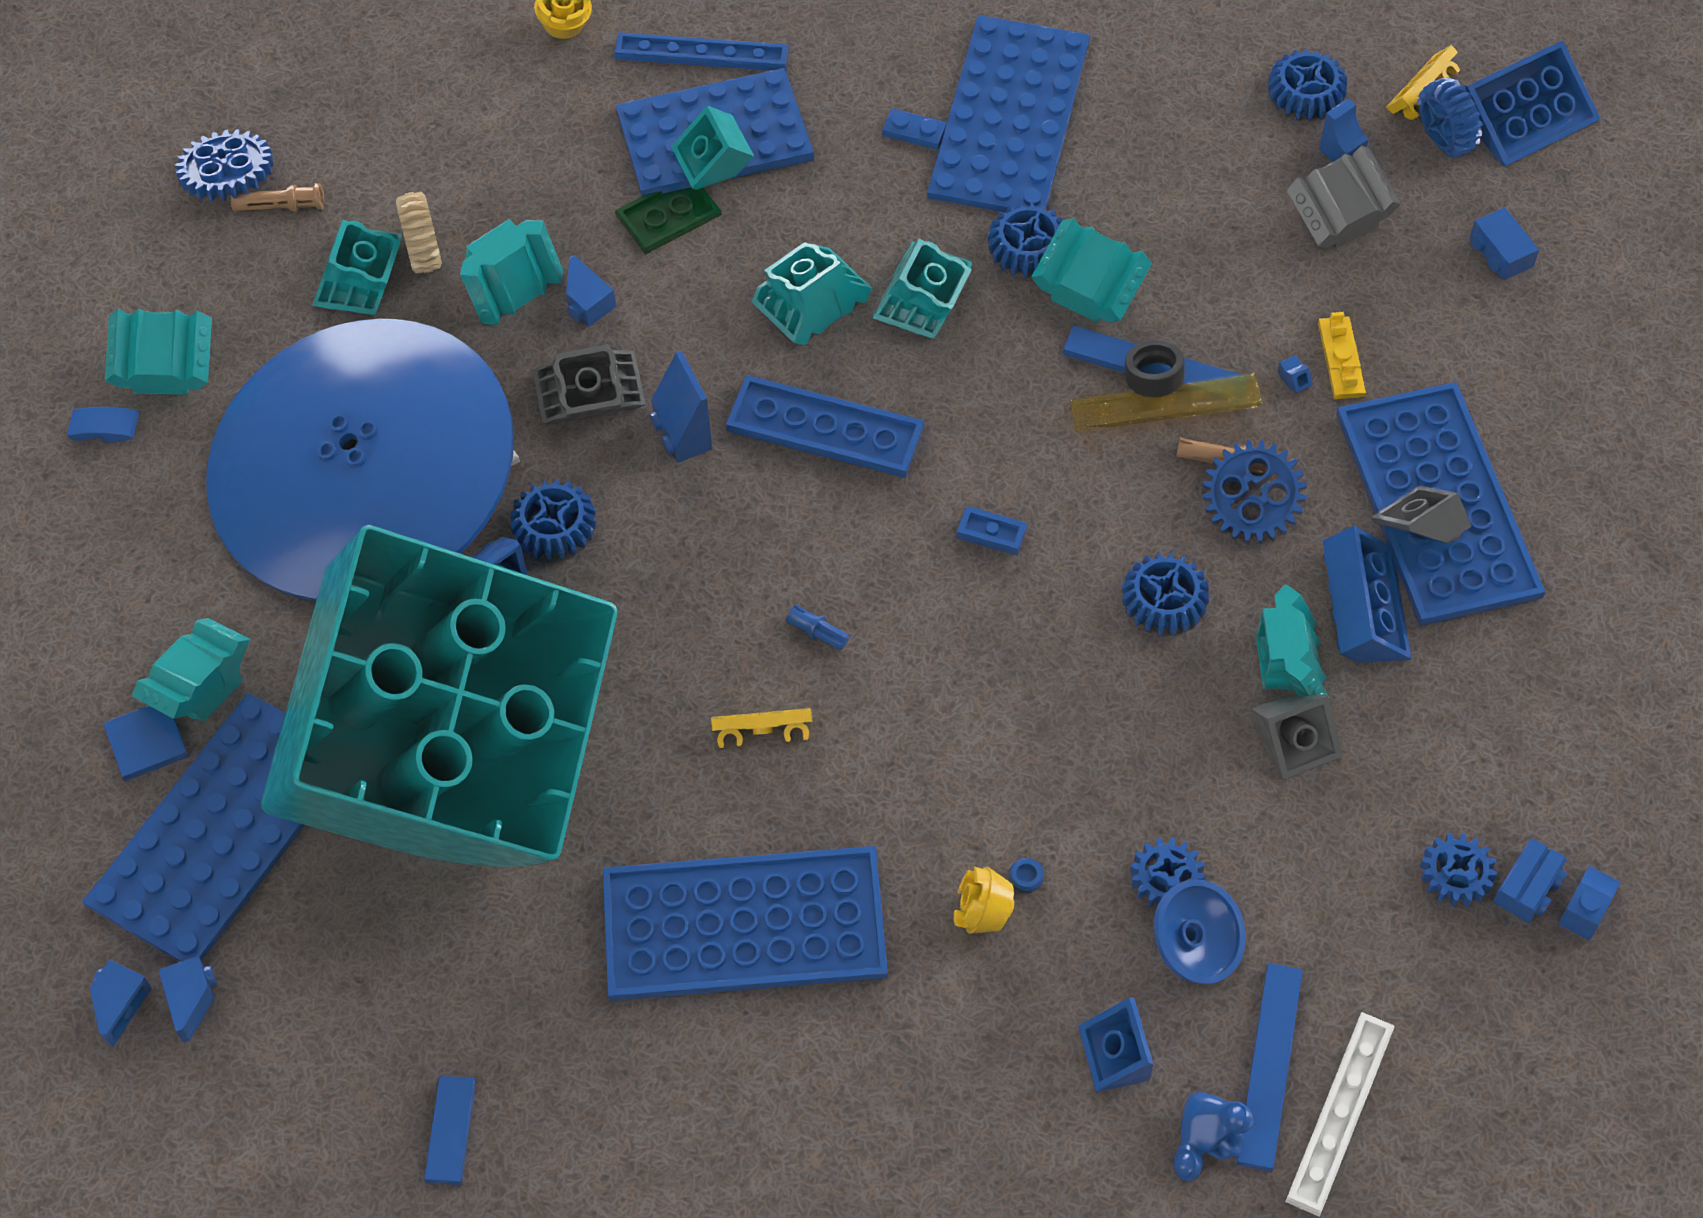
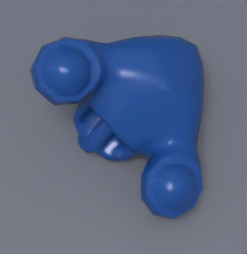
[1173,1092,1254,1181]

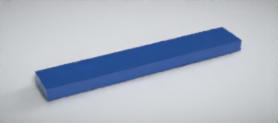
[614,32,789,71]
[1063,325,1250,407]
[1236,963,1303,1172]

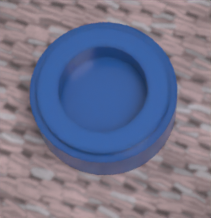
[1009,858,1044,893]

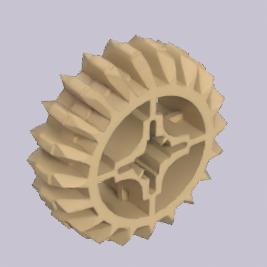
[396,192,442,274]

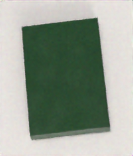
[615,187,722,255]

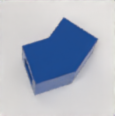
[1277,355,1313,392]

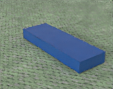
[424,1076,476,1185]

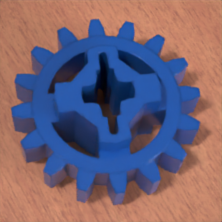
[1420,833,1497,907]
[1130,837,1206,907]

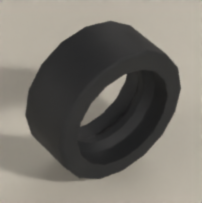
[1125,340,1185,398]

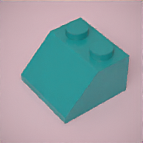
[671,106,754,190]

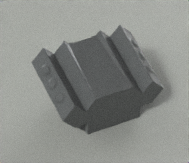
[1287,145,1401,249]
[533,344,646,424]

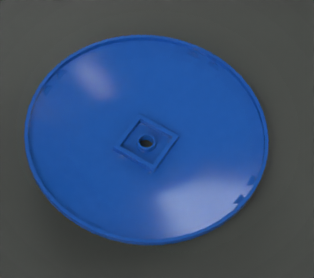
[206,319,514,602]

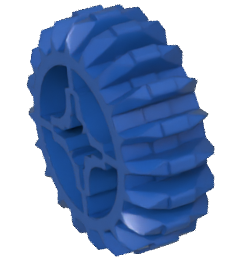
[1268,48,1348,122]
[1418,77,1482,158]
[988,202,1063,278]
[510,478,597,561]
[1122,551,1210,636]

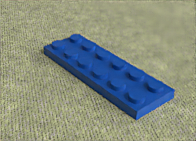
[726,375,924,478]

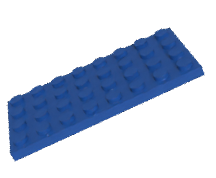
[927,15,1090,213]
[1336,382,1545,626]
[82,693,305,962]
[603,846,888,1001]

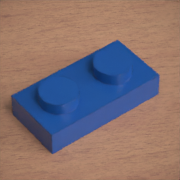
[882,108,947,150]
[957,506,1028,556]

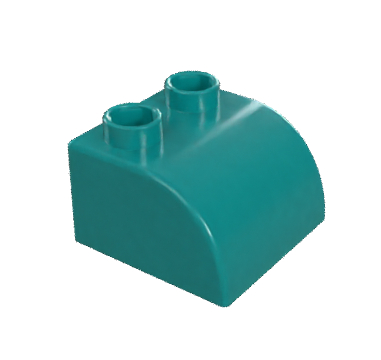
[261,525,618,867]

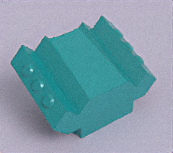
[1031,218,1152,323]
[460,219,563,325]
[312,220,402,315]
[873,238,972,339]
[752,242,872,345]
[105,309,212,395]
[1256,584,1330,698]
[132,618,251,722]

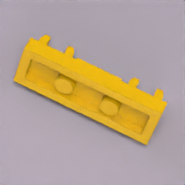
[1386,45,1460,120]
[1318,312,1366,400]
[711,708,812,748]

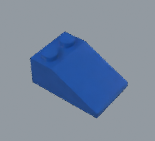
[649,350,712,463]

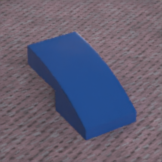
[67,407,139,443]

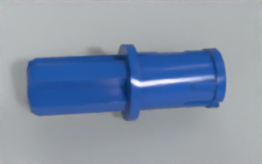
[786,604,849,650]

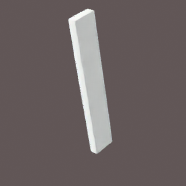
[1285,1012,1395,1217]

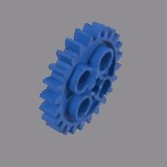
[175,129,274,201]
[1202,440,1307,543]

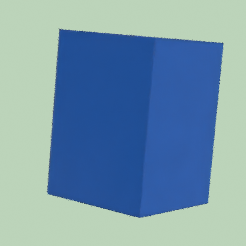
[1078,997,1153,1092]

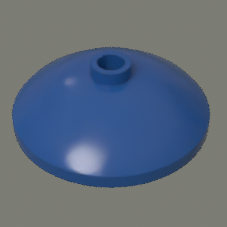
[1154,879,1246,985]

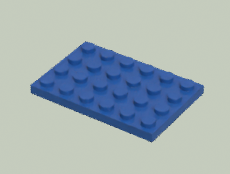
[615,68,814,196]

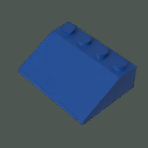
[1465,40,1601,167]

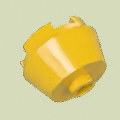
[534,0,592,39]
[954,866,1014,934]

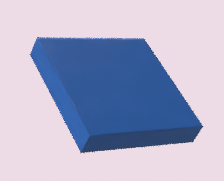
[103,705,189,781]

